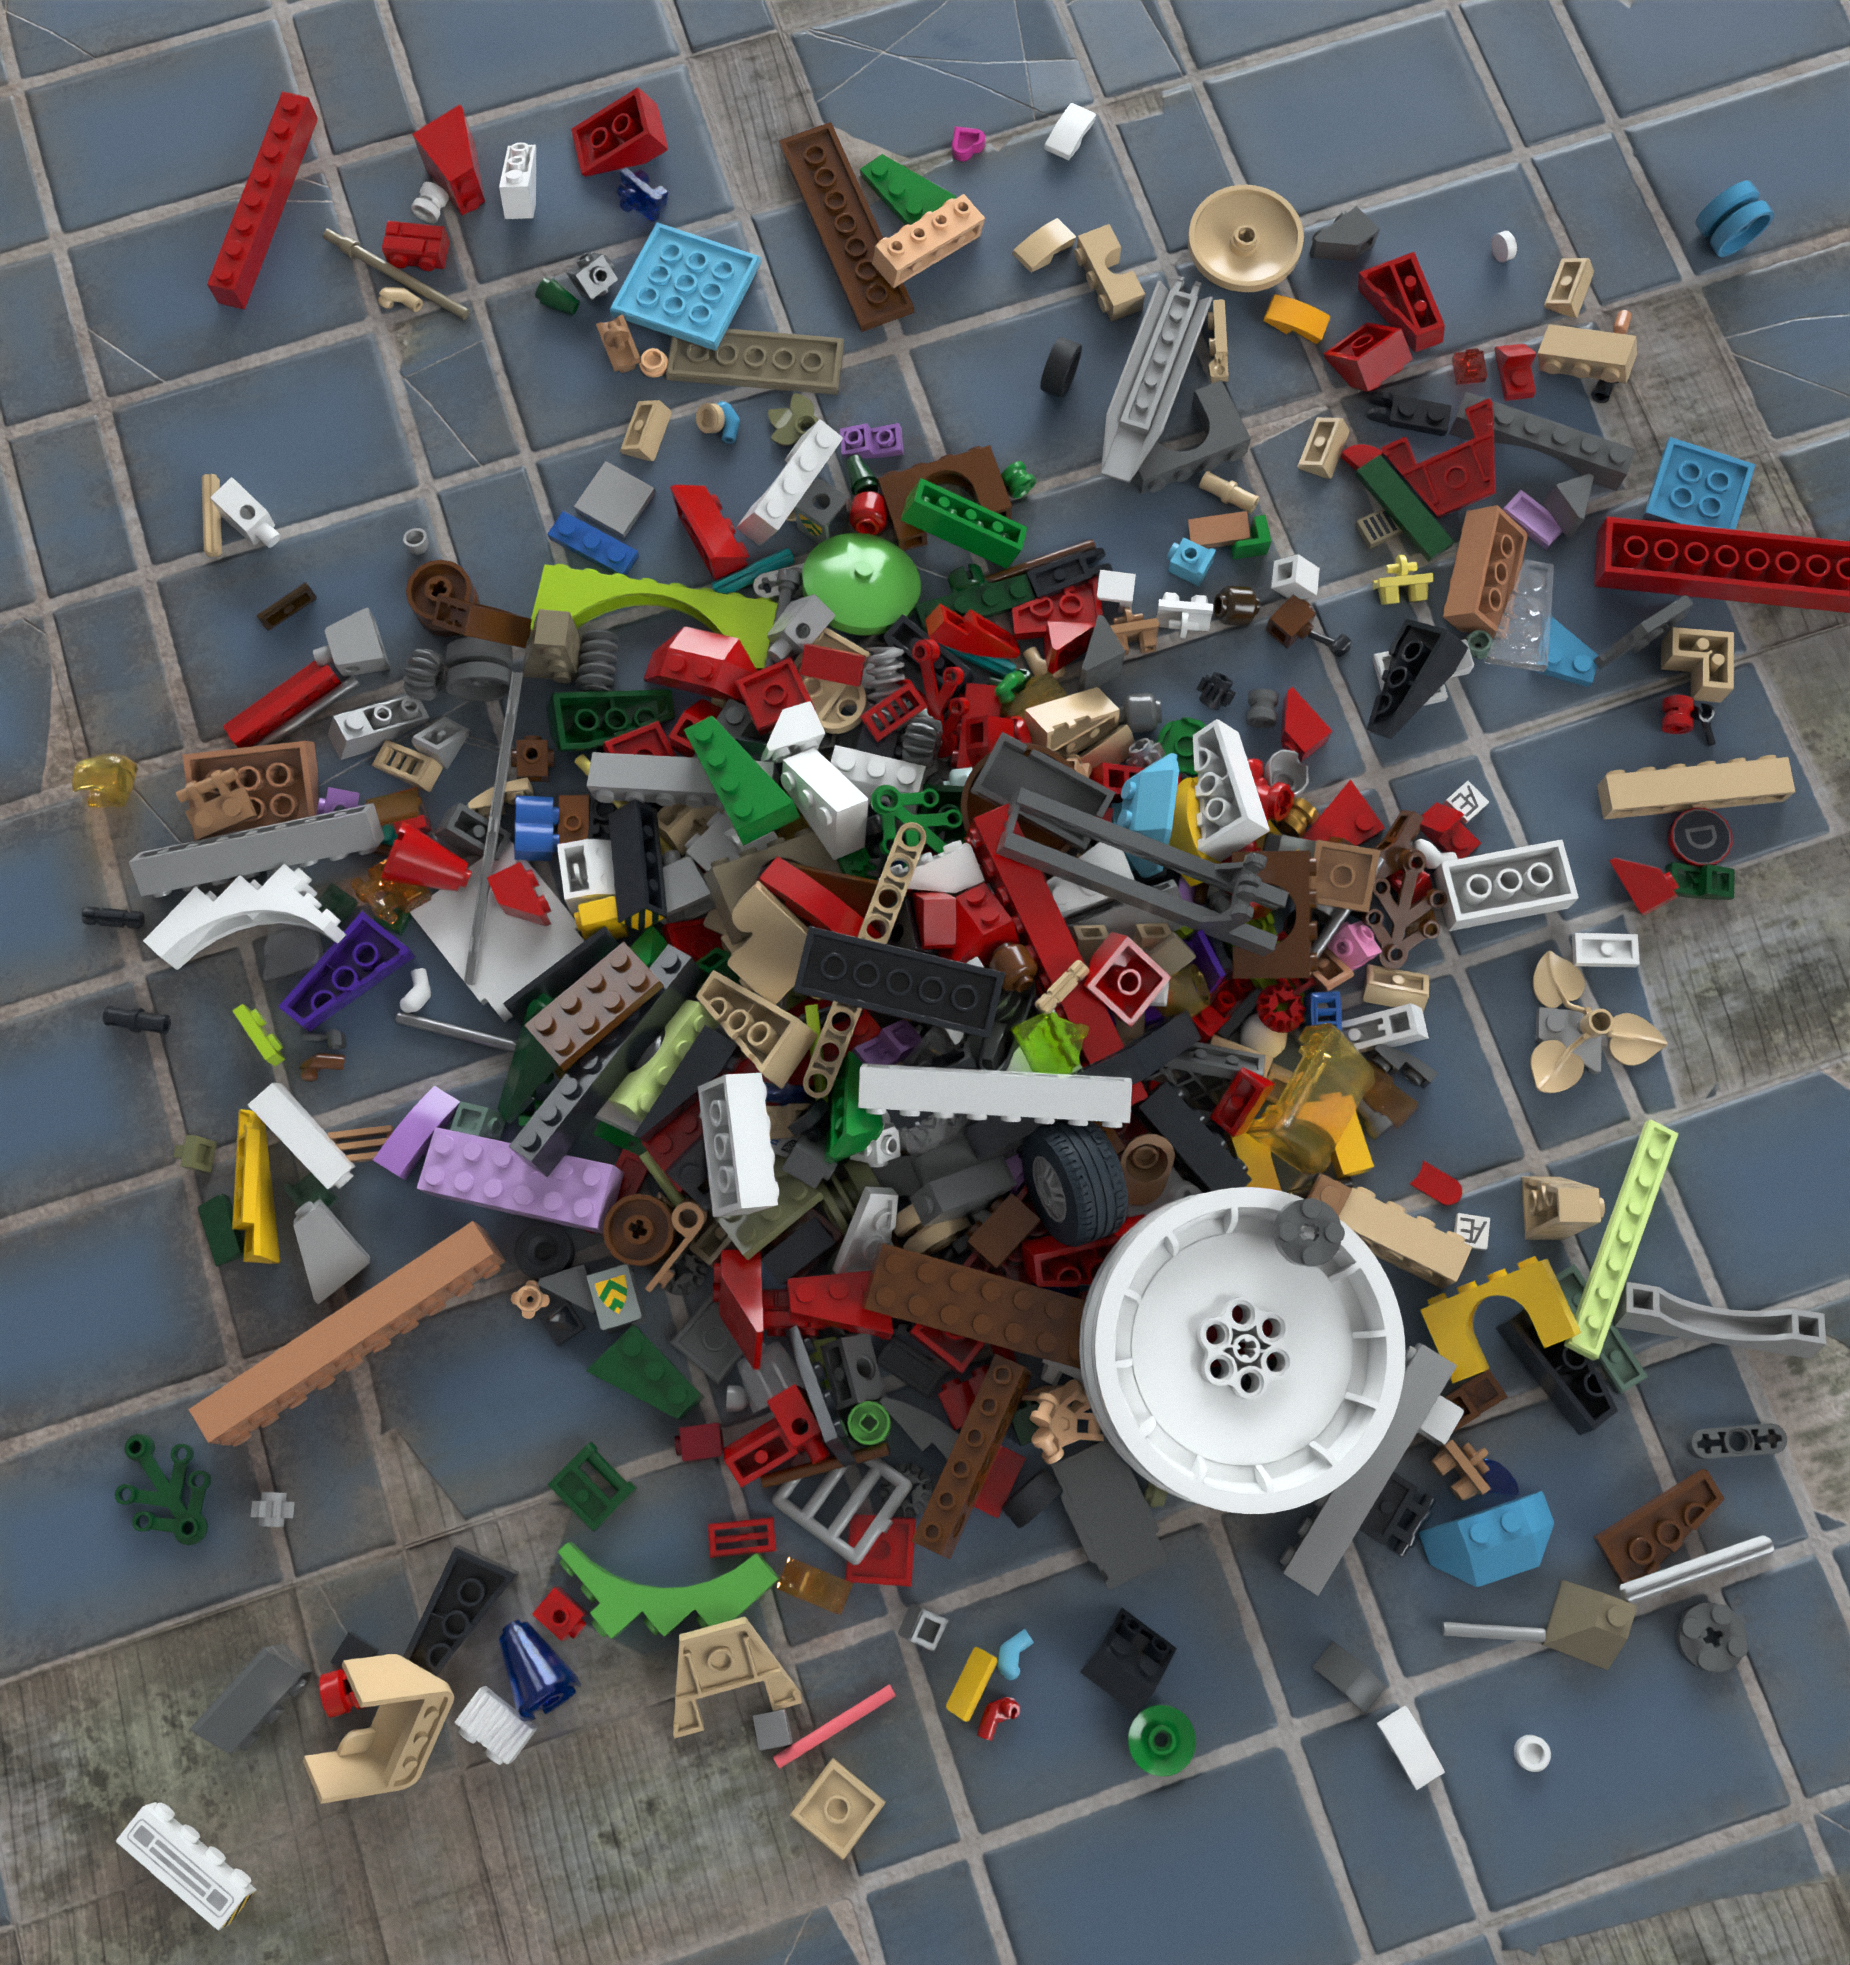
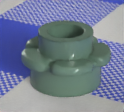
[1465,630,1494,659]

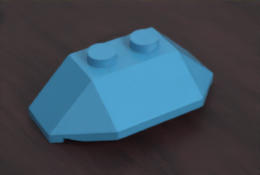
[1418,1491,1554,1587]

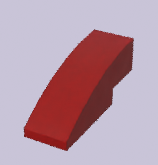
[925,604,1020,658]

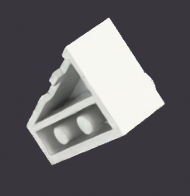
[781,748,868,860]

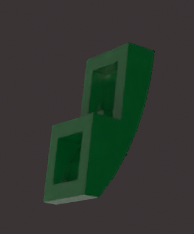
[1665,862,1735,900]

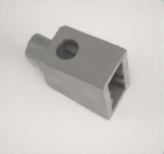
[767,594,836,663]
[313,607,391,677]
[661,850,717,925]

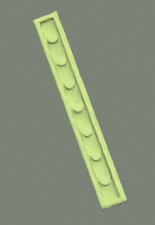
[1564,1119,1678,1361]

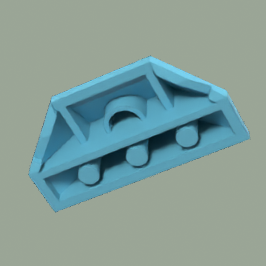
[1117,753,1179,878]

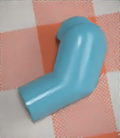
[997,1629,1034,1680]

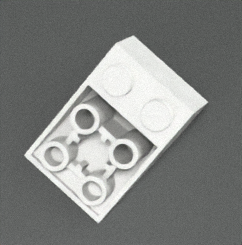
[557,839,616,915]

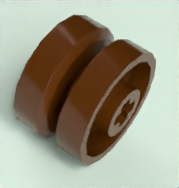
[406,559,480,637]
[603,1194,680,1267]

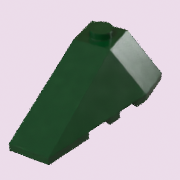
[546,689,675,752]
[497,992,559,1124]

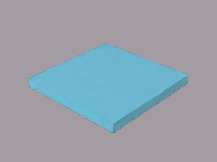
[610,222,761,351]

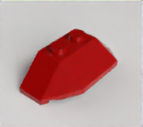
[643,626,757,705]

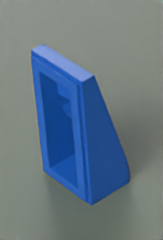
[1303,991,1343,1059]

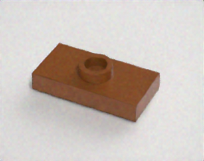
[558,795,591,844]

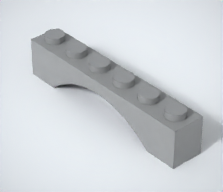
[1614,1282,1826,1359]

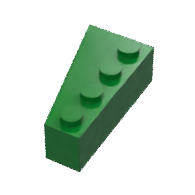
[684,716,800,846]

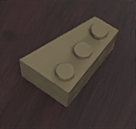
[522,609,583,684]

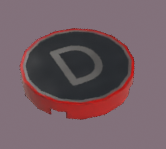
[1668,808,1733,867]

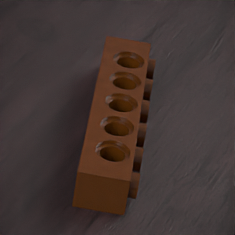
[912,1354,1032,1559]

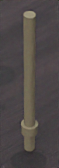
[323,228,470,320]

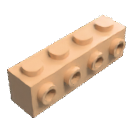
[872,194,985,288]

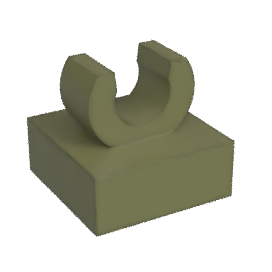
[173,1135,217,1173]

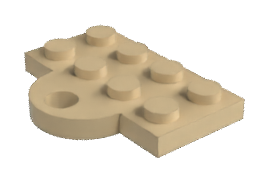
[751,627,871,734]

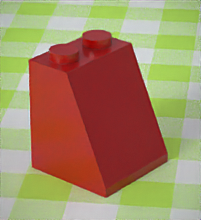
[412,104,485,216]

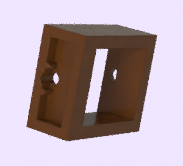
[432,595,532,648]

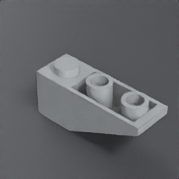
[328,696,430,760]

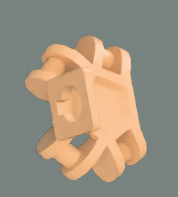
[1021,1379,1104,1464]

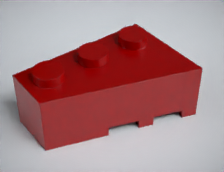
[1358,252,1445,353]
[786,1270,893,1340]

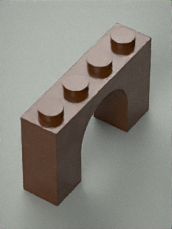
[878,445,1012,551]
[1232,850,1318,979]

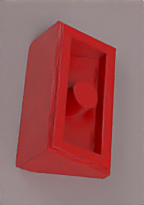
[1210,1067,1275,1137]

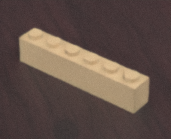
[1597,755,1796,820]

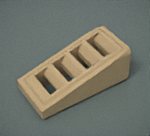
[372,740,443,792]

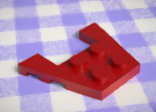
[1381,398,1496,518]

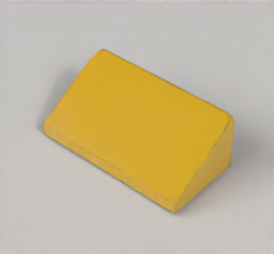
[946,1647,998,1722]

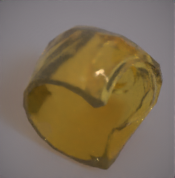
[72,753,138,808]

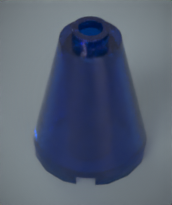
[499,1620,581,1722]

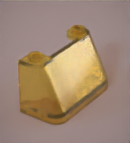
[1246,1023,1375,1175]

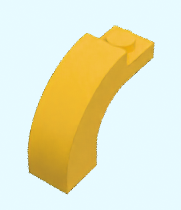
[1169,776,1222,887]

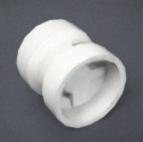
[411,182,449,224]

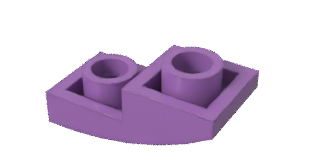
[840,423,904,459]

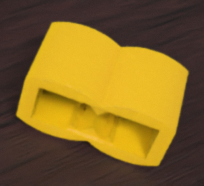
[574,896,629,940]

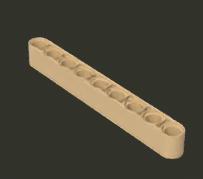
[803,822,926,1098]

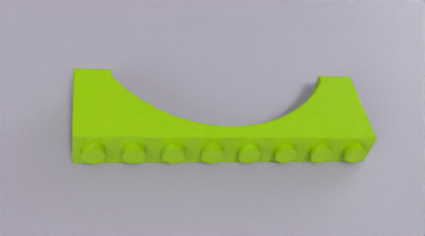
[531,564,778,671]

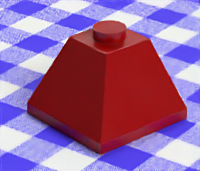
[1084,932,1172,1028]

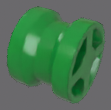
[1001,461,1037,499]

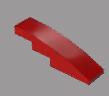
[759,856,882,939]

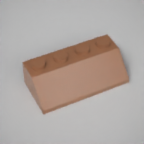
[1443,505,1528,641]

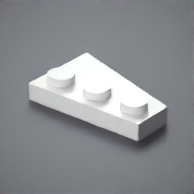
[832,1186,898,1274]

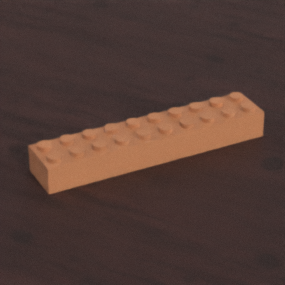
[188,1221,506,1447]

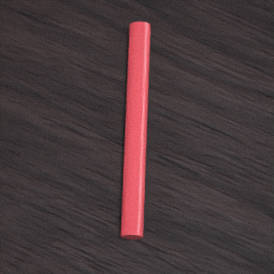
[773,1684,896,1769]

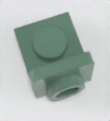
[450,1101,506,1141]

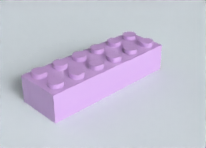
[417,1127,624,1234]

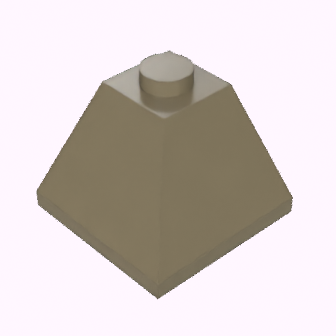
[1541,1580,1637,1670]

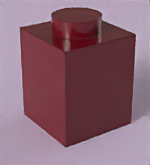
[675,1422,724,1462]

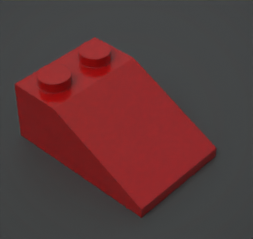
[571,87,669,177]
[937,882,1020,966]
[712,1250,763,1370]

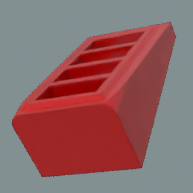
[859,681,928,742]

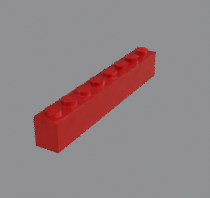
[207,91,318,310]

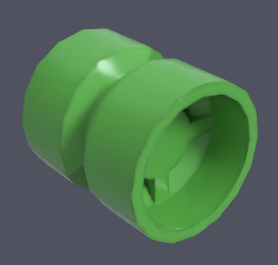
[847,1401,892,1446]

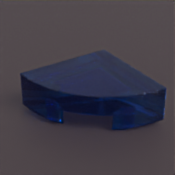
[1483,1459,1519,1495]

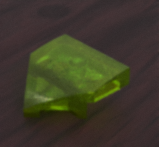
[1011,1012,1089,1074]

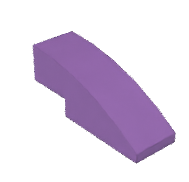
[373,1086,460,1180]

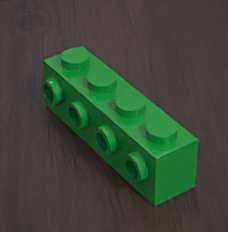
[901,478,1028,569]

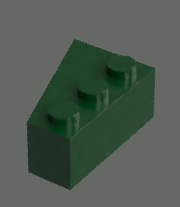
[586,1324,705,1421]

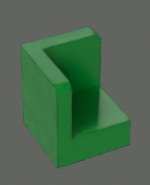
[1229,515,1272,560]

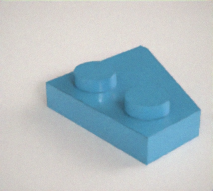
[1531,615,1599,687]

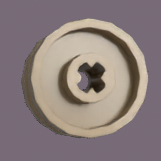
[893,1204,972,1256]

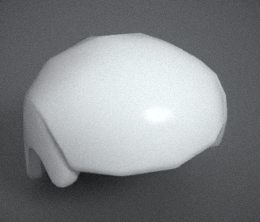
[1240,1013,1287,1058]

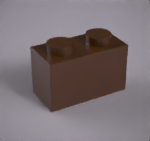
[966,1193,1041,1272]

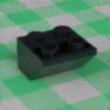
[1080,1608,1177,1714]

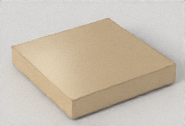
[790,1758,886,1860]

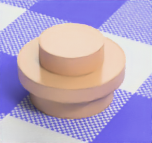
[639,348,668,378]

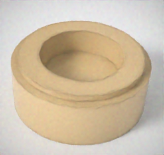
[696,403,725,433]

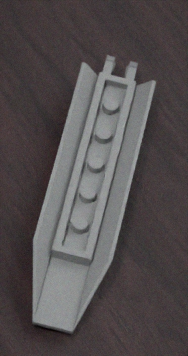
[1101,276,1213,483]

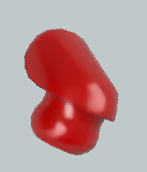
[977,1697,1021,1741]

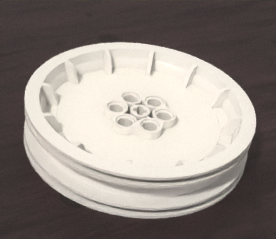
[1079,1187,1406,1514]

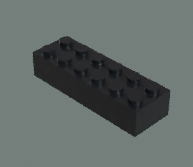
[793,926,1005,1038]

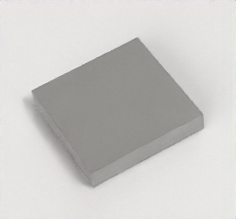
[574,461,656,538]

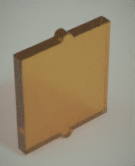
[366,787,422,826]

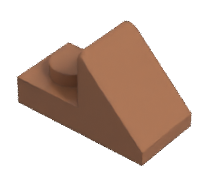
[1312,944,1354,992]

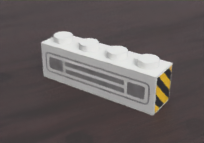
[116,1802,257,1931]

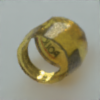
[1155,963,1210,1018]

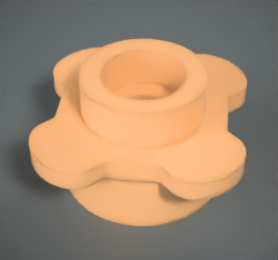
[511,1280,550,1319]

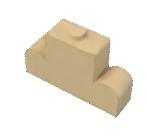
[728,881,820,1005]

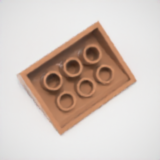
[182,741,318,841]

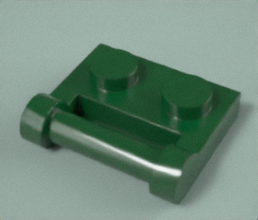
[548,1441,637,1532]

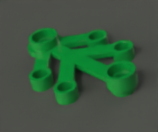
[870,785,963,868]

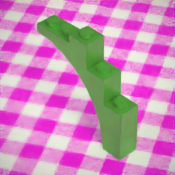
[557,1542,780,1639]

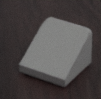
[753,1708,793,1751]

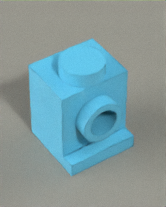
[1166,537,1216,587]

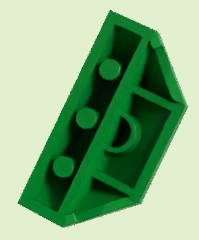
[825,1051,884,1164]

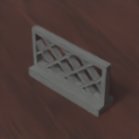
[1141,1042,1265,1112]

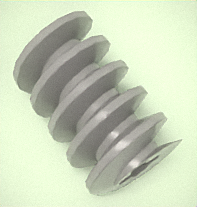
[865,647,906,710]

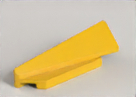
[232,1109,281,1264]

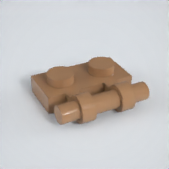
[176,767,257,840]

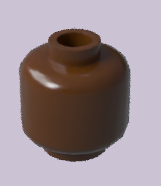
[989,942,1038,992]

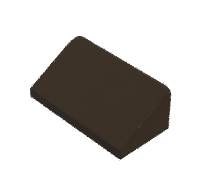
[256,582,317,631]

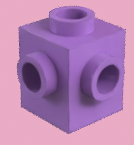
[316,787,360,815]

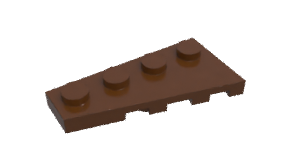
[1593,1469,1724,1585]

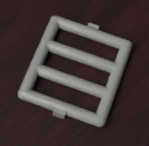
[772,1436,912,1565]

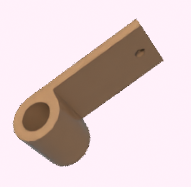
[645,1197,708,1292]

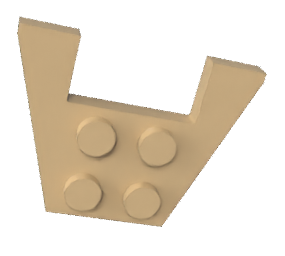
[673,1617,802,1739]

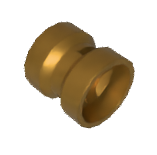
[1276,797,1319,838]

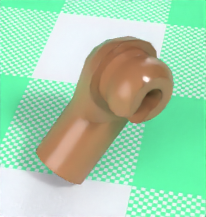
[1613,310,1632,334]

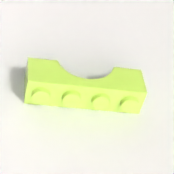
[608,999,720,1122]

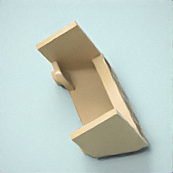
[303,1654,454,1804]

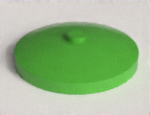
[801,533,921,635]

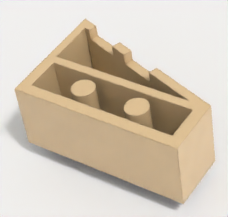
[1025,687,1120,758]

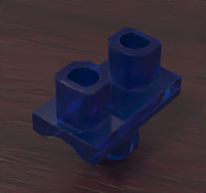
[617,167,668,222]

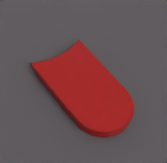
[1409,1160,1462,1206]

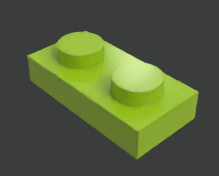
[232,1004,285,1067]

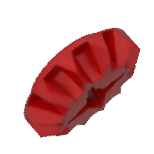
[1256,983,1306,1033]

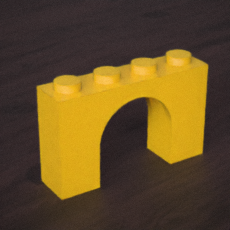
[1224,1092,1374,1191]
[1420,1256,1581,1384]

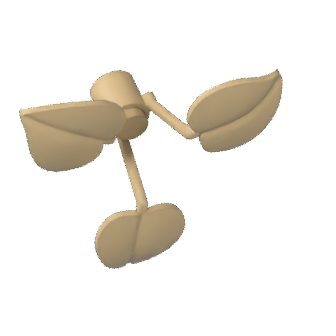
[1530,951,1668,1093]

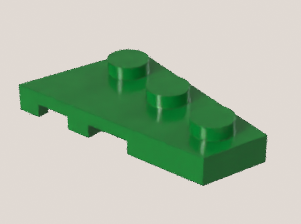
[860,154,956,225]

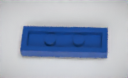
[547,511,639,575]

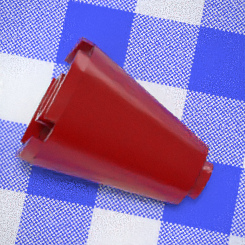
[380,822,472,892]

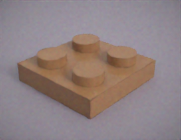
[1311,840,1381,913]

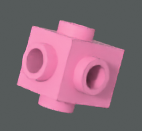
[1327,921,1382,971]

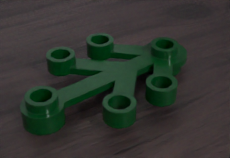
[115,1434,212,1545]

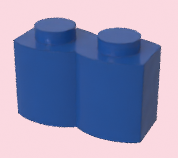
[514,795,559,861]

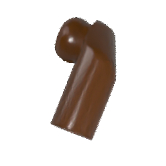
[299,1053,345,1082]

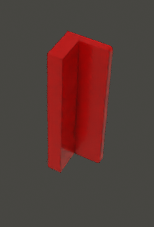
[223,660,341,748]

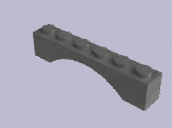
[1449,392,1636,491]

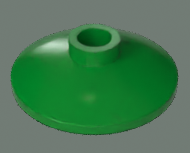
[1128,1705,1196,1777]

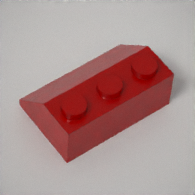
[670,484,749,581]

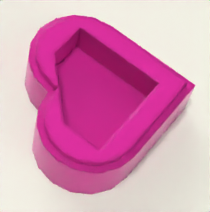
[952,126,985,162]

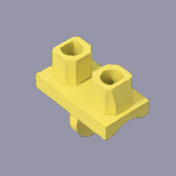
[1372,554,1433,605]

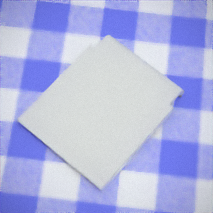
[410,840,584,1022]

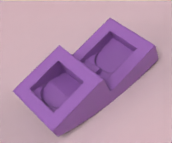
[852,1019,925,1065]

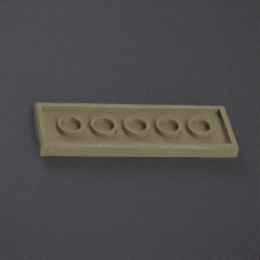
[666,328,845,395]

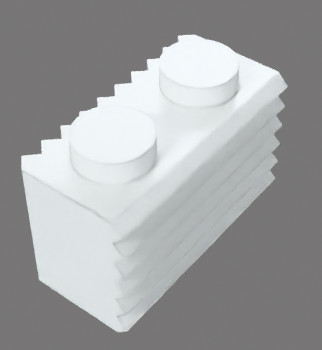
[455,1686,538,1765]

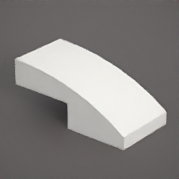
[1044,103,1096,161]
[1377,1706,1445,1790]

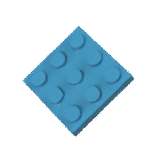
[1642,437,1756,530]

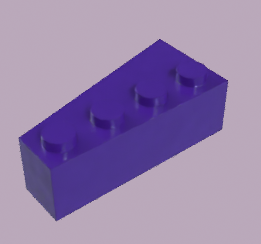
[278,911,415,1032]

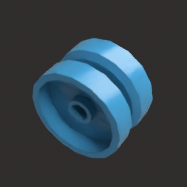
[1695,180,1774,257]

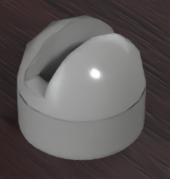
[403,528,429,555]
[726,1385,749,1412]

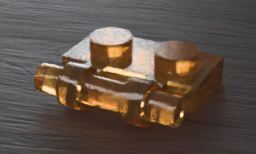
[350,859,431,924]

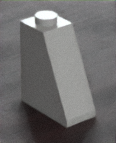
[293,1199,370,1304]

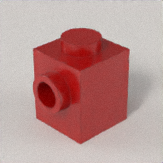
[532,1587,589,1641]

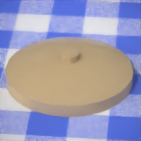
[1188,185,1304,292]

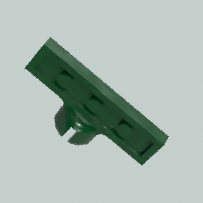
[914,564,1035,634]

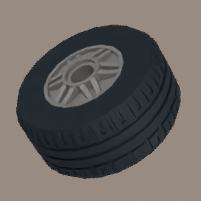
[1022,1119,1128,1247]

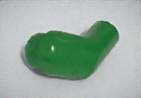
[995,671,1025,705]

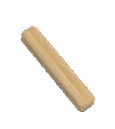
[202,474,222,557]

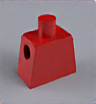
[766,1384,830,1464]

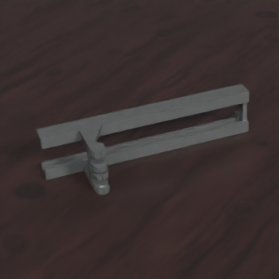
[996,787,1289,956]

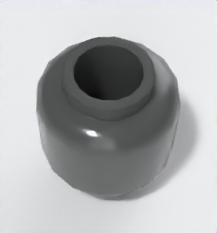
[1118,693,1162,733]

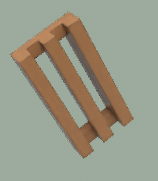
[328,1125,394,1163]

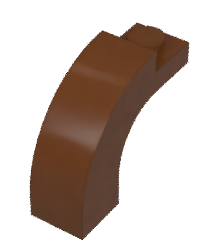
[1328,810,1424,878]

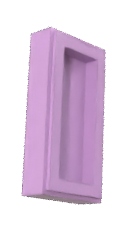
[1502,490,1563,550]

